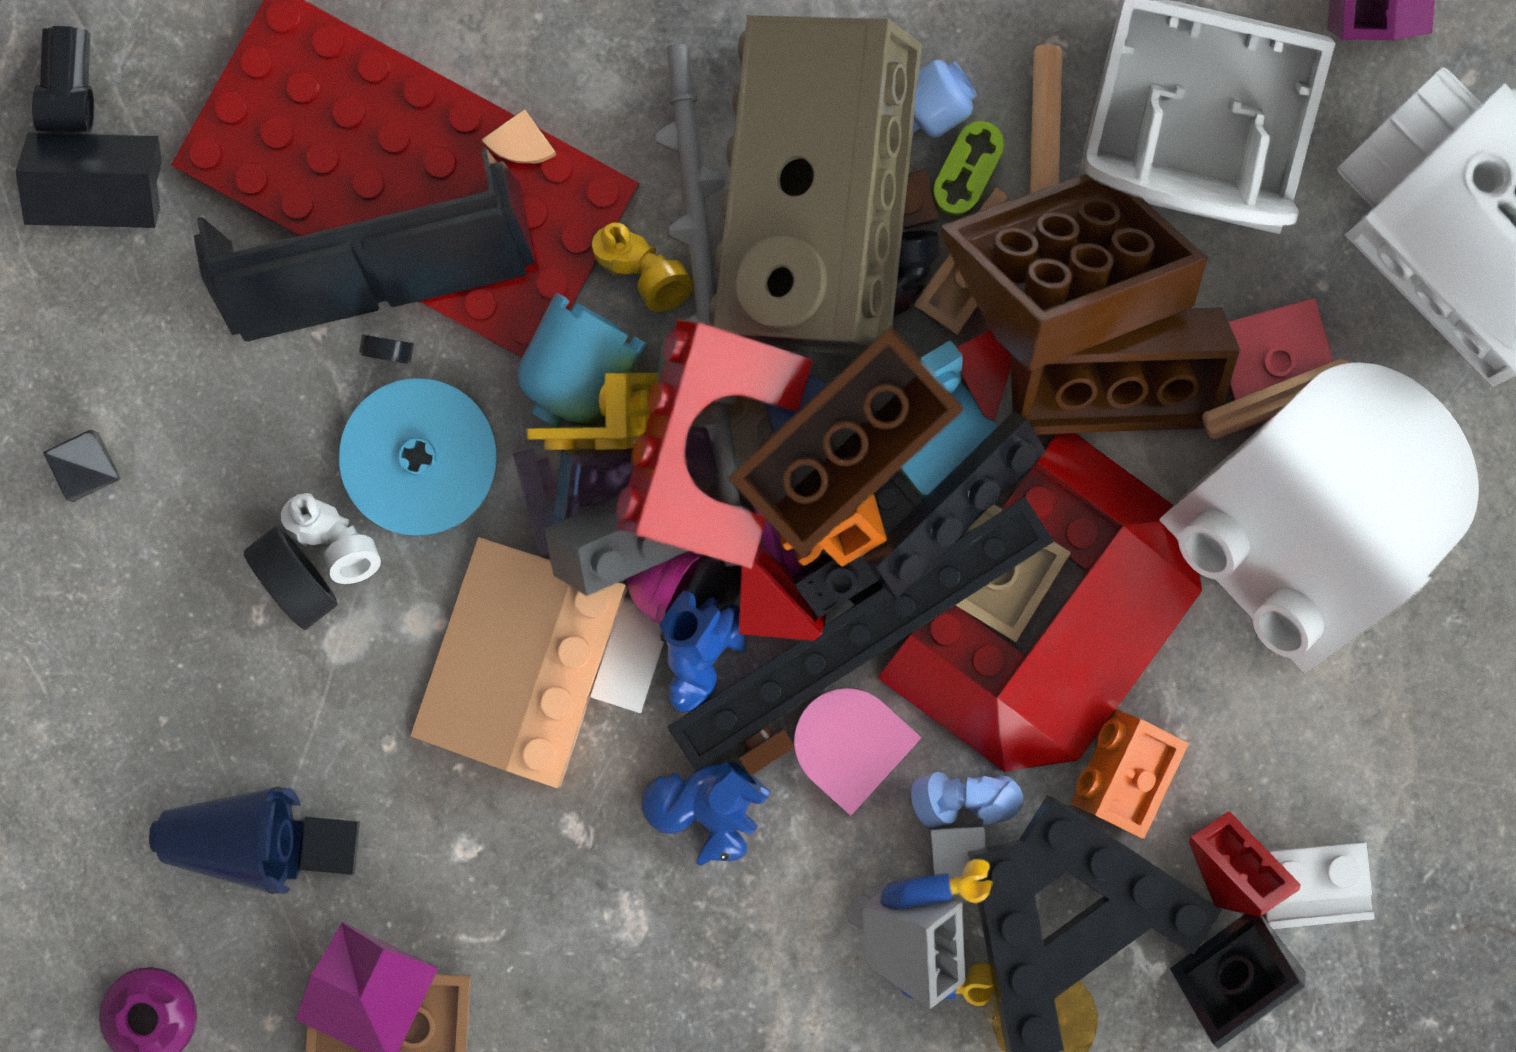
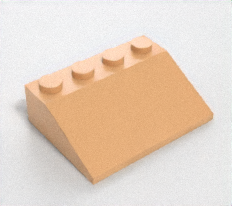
[410,537,628,788]

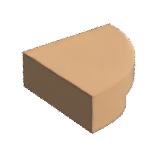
[482,109,556,164]

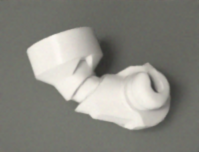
[281,493,381,584]

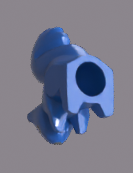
[659,591,746,712]
[641,760,771,865]

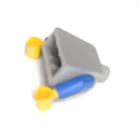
[847,859,994,1009]

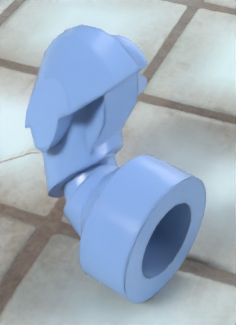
[911,772,1023,829]

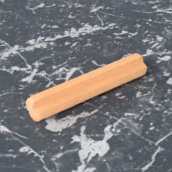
[1029,44,1063,194]
[1202,359,1349,439]

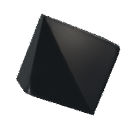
[43,430,121,502]

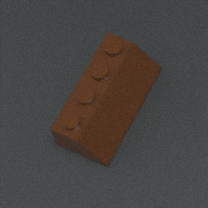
[1010,307,1240,435]
[728,326,964,558]

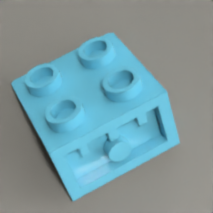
[899,341,998,499]

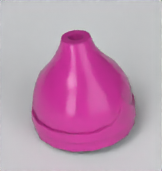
[624,550,701,624]

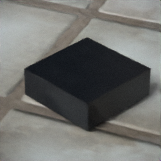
[300,816,360,875]

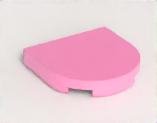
[794,688,922,816]

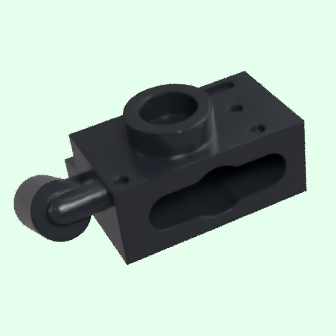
[794,549,883,618]

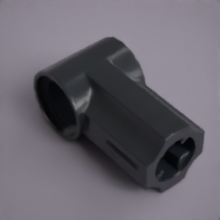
[32,26,94,133]

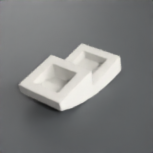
[590,597,665,713]

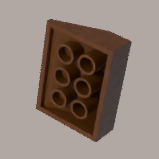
[940,174,1208,371]

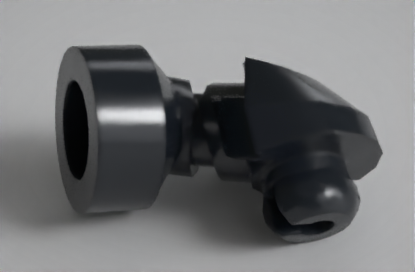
[893,230,940,318]

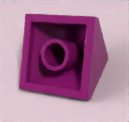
[295,922,439,1052]

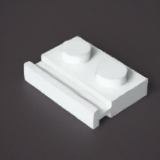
[1266,842,1375,929]

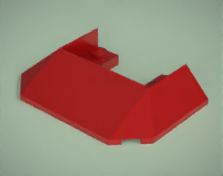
[877,433,1202,772]

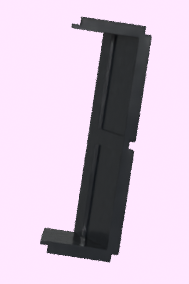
[194,149,536,342]

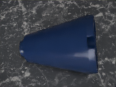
[149,787,304,894]

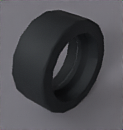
[243,526,337,630]

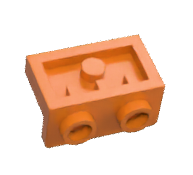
[1071,710,1189,839]

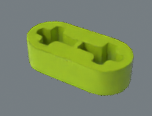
[932,121,1004,217]

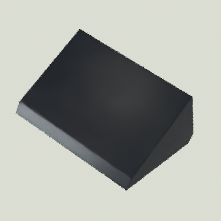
[1170,914,1305,1049]

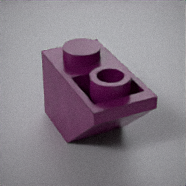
[1327,0,1435,40]

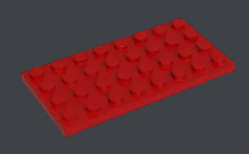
[171,0,640,358]

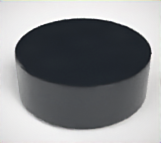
[359,334,414,364]

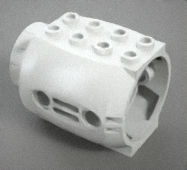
[1337,67,1516,387]

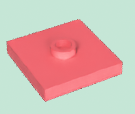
[1229,298,1333,422]

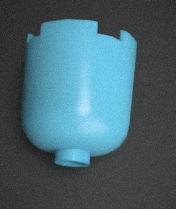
[517,293,648,428]

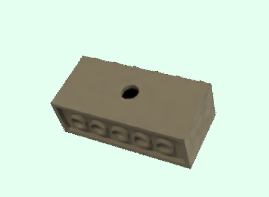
[709,15,922,355]

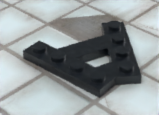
[968,795,1222,1052]

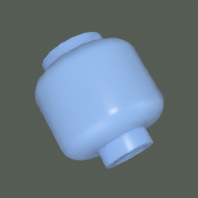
[913,59,977,138]

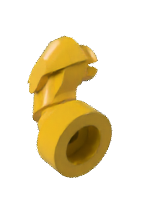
[592,222,694,312]

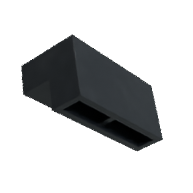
[16,133,162,228]

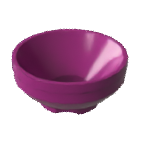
[99,967,198,1052]

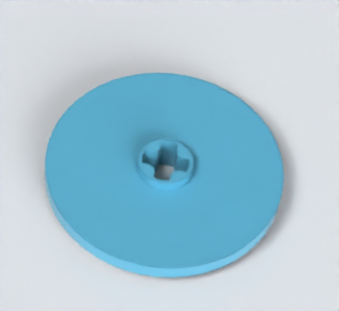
[339,378,497,536]

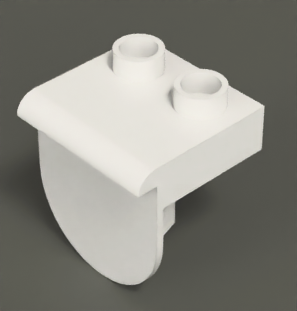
[1077,0,1335,234]
[1159,362,1479,674]

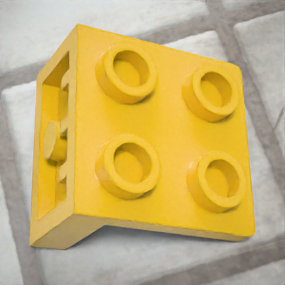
[527,373,658,450]

